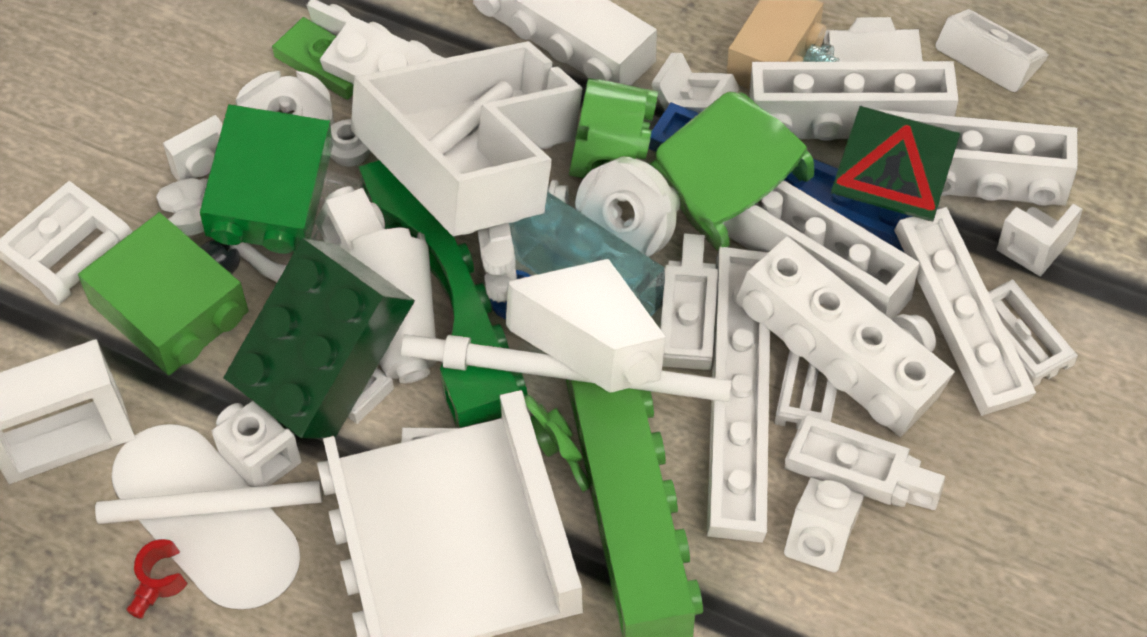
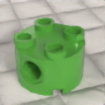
[568,78,658,179]

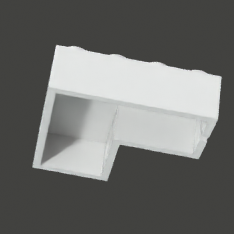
[351,41,582,236]

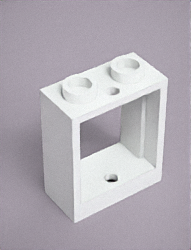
[0,339,136,484]

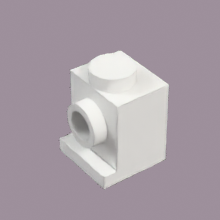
[315,186,385,252]
[211,401,301,487]

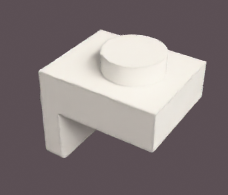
[652,53,739,113]
[784,477,864,573]

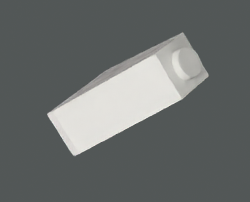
[506,259,666,393]

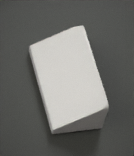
[936,9,1049,92]

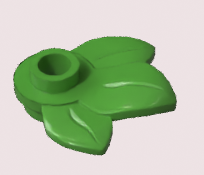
[524,395,589,492]

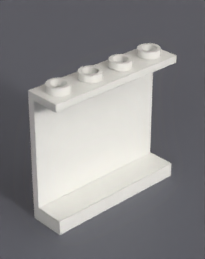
[317,390,583,637]

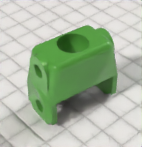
[649,92,814,251]

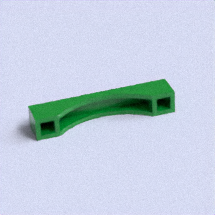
[358,160,528,428]

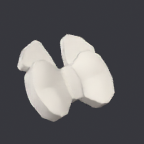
[156,178,208,236]

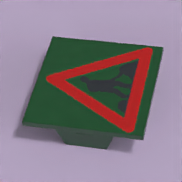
[831,106,960,222]

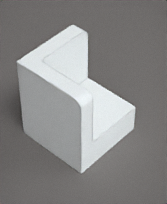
[997,204,1083,277]

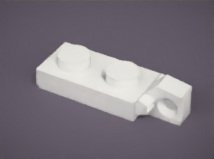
[661,233,718,370]
[784,414,945,510]

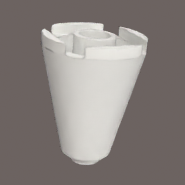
[348,228,437,383]

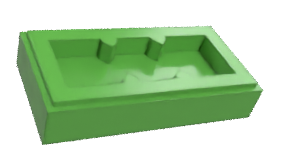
[272,17,354,100]

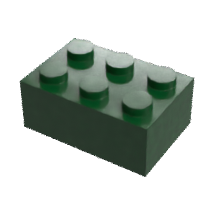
[223,238,415,438]

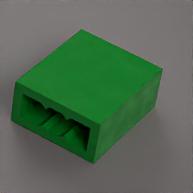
[199,104,333,254]

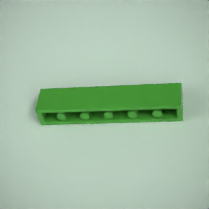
[565,379,703,637]

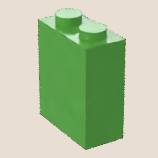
[78,212,249,376]

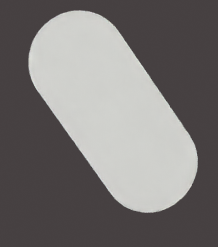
[112,424,300,609]

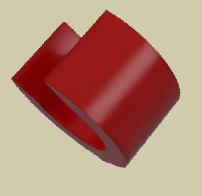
[126,539,188,619]

